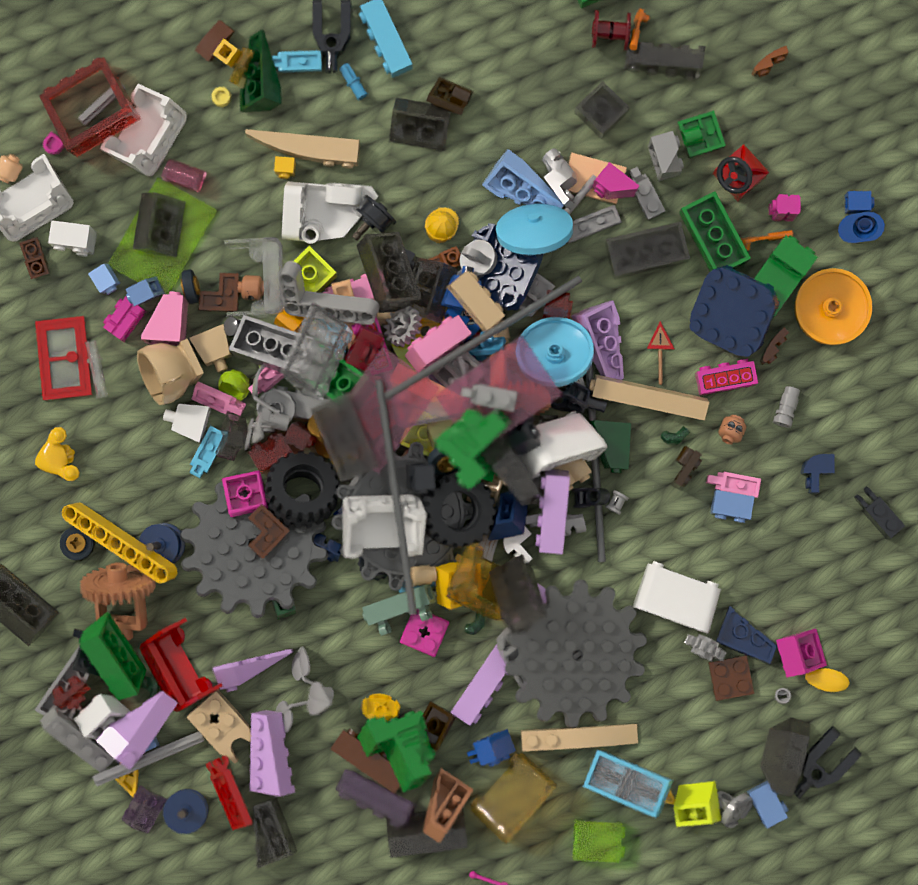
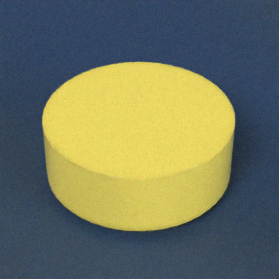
[211,87,231,107]

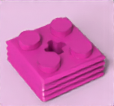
[222,470,268,517]
[400,609,449,657]

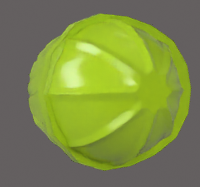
[218,369,250,401]

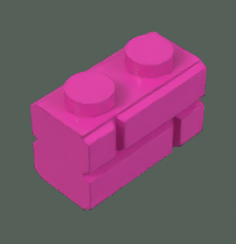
[768,194,801,221]
[103,297,146,342]

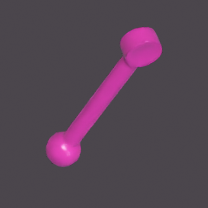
[469,871,508,885]

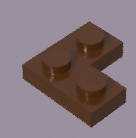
[199,273,240,312]
[247,504,289,559]

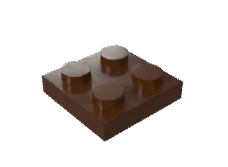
[708,655,754,701]

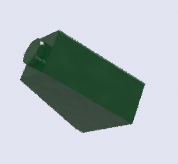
[589,420,631,473]

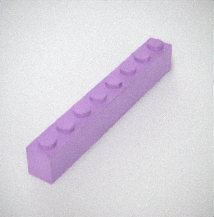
[451,584,546,725]

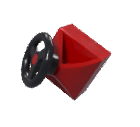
[713,144,769,201]

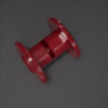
[592,10,631,51]

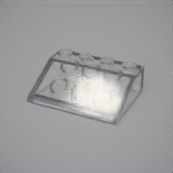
[280,302,353,401]

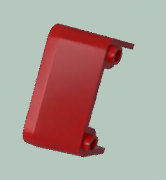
[140,618,223,712]

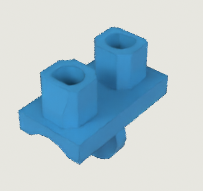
[468,331,506,361]

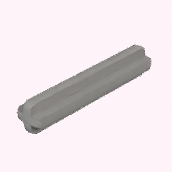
[79,81,125,125]

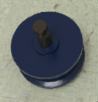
[139,523,185,565]
[163,789,209,834]

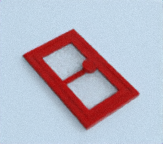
[35,316,92,401]

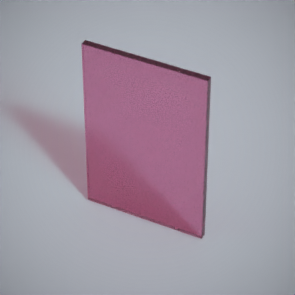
[435,336,562,443]
[322,347,440,474]

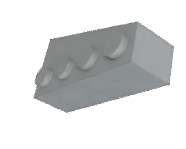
[35,645,90,720]

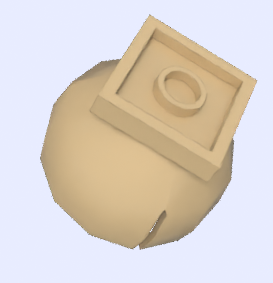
[137,339,204,405]

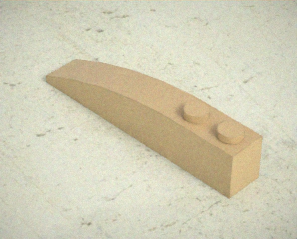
[245,129,360,169]
[521,724,638,751]

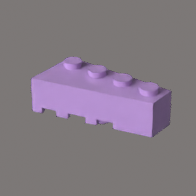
[536,469,570,554]
[250,710,295,796]

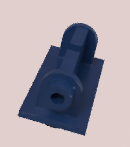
[314,533,342,562]

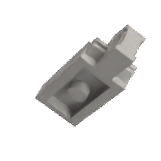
[630,167,665,220]
[461,384,518,412]

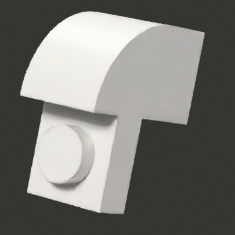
[503,527,532,564]

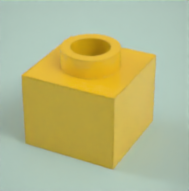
[213,39,243,68]
[274,156,296,179]

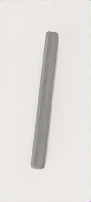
[93,731,205,786]

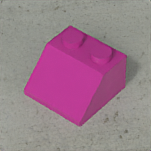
[592,162,639,200]
[776,628,827,677]

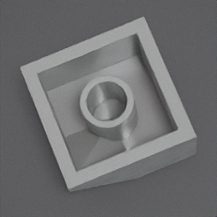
[648,131,684,181]

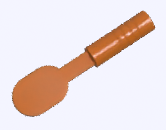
[630,8,650,50]
[741,230,793,251]

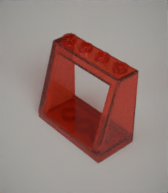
[39,57,141,157]

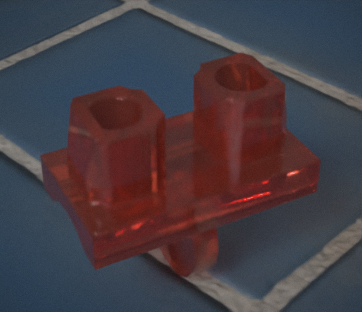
[52,675,91,710]

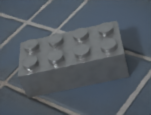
[229,315,318,380]

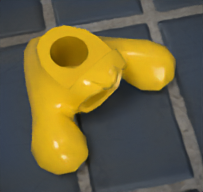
[35,427,80,481]

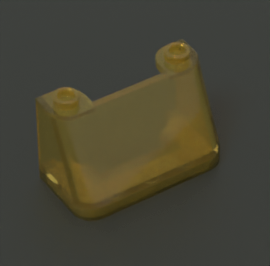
[446,544,528,620]
[470,751,557,844]

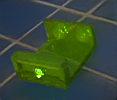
[572,819,626,863]

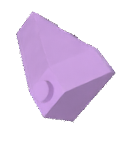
[571,301,624,380]

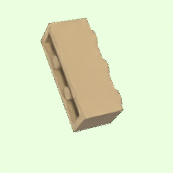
[447,271,505,332]

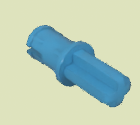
[340,63,368,100]

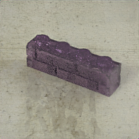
[335,769,417,828]

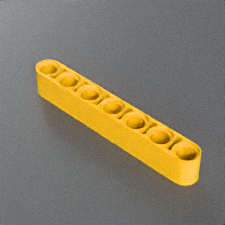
[62,502,178,583]

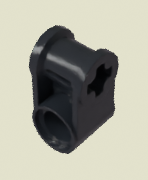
[572,488,610,508]

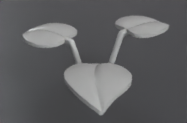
[244,364,290,450]
[275,646,334,734]

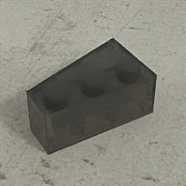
[253,796,297,869]

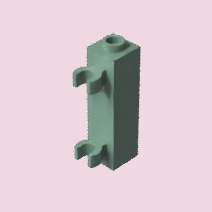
[362,584,436,636]

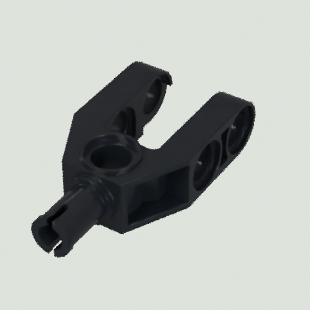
[312,0,351,74]
[534,382,607,413]
[791,726,862,799]

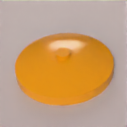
[794,268,872,345]

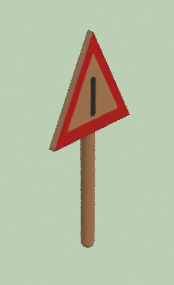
[646,321,674,385]

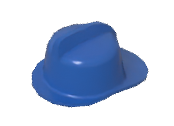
[838,211,885,243]

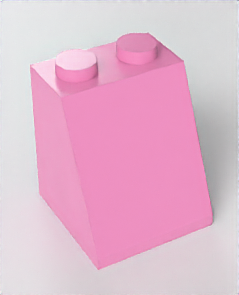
[141,292,188,346]

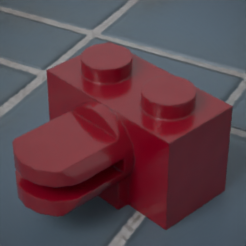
[345,324,385,372]

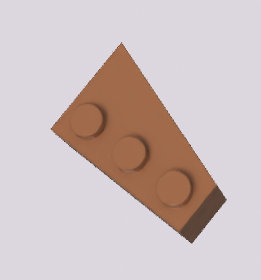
[423,768,473,843]

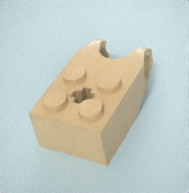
[187,690,251,764]

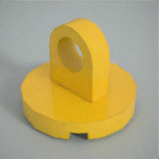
[361,694,401,721]

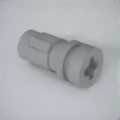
[773,386,800,428]

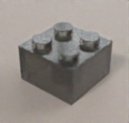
[575,81,630,139]

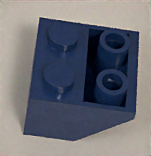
[488,490,528,541]

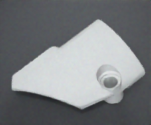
[282,182,378,244]

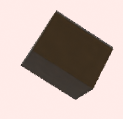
[423,701,456,751]

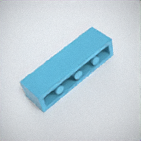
[359,0,413,78]

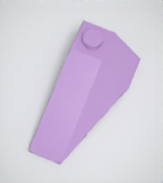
[213,648,293,692]
[96,691,177,770]

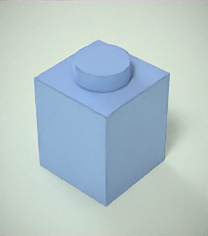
[88,264,121,295]

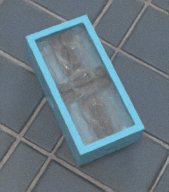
[583,750,673,818]

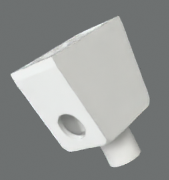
[163,404,211,443]

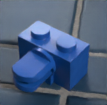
[467,729,516,767]

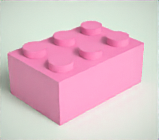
[405,315,472,373]

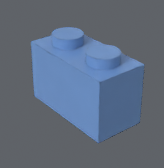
[126,277,165,306]
[710,490,754,523]
[746,781,788,828]

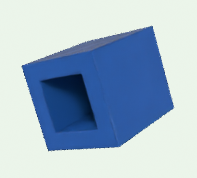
[845,191,874,214]

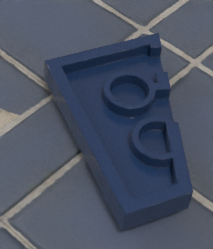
[715,606,777,664]

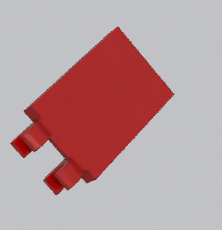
[206,755,252,830]

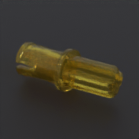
[229,47,254,85]

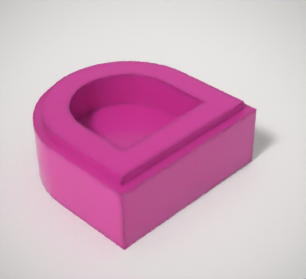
[43,131,67,155]

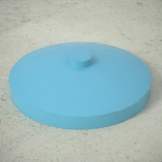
[496,204,573,255]
[516,317,594,387]

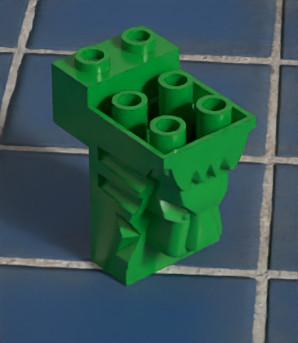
[754,235,818,318]
[434,408,512,489]
[357,711,436,793]

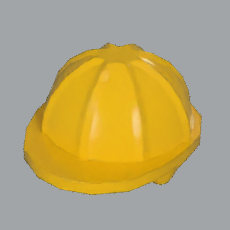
[425,207,459,243]

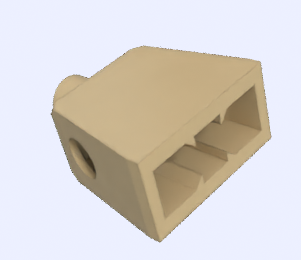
[190,324,232,373]

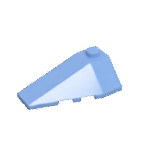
[482,149,564,208]

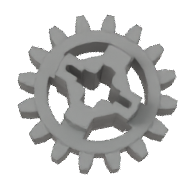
[384,305,422,347]
[684,634,726,662]

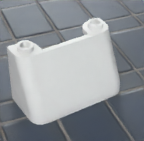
[100,84,187,176]
[0,154,73,241]
[520,411,607,479]
[343,495,426,558]
[633,561,721,634]

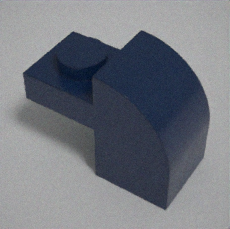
[801,454,835,493]

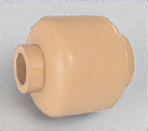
[0,154,23,184]

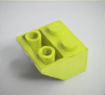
[673,781,721,827]

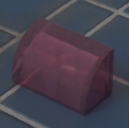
[161,159,207,193]

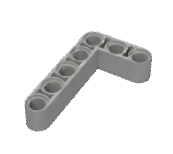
[279,261,380,325]

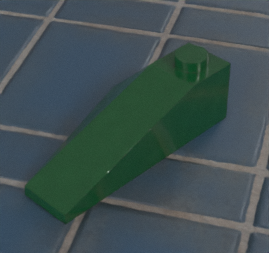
[240,29,282,113]

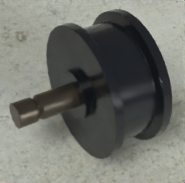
[352,195,397,241]

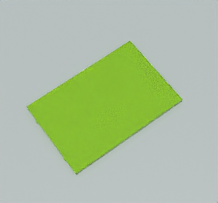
[108,177,217,296]

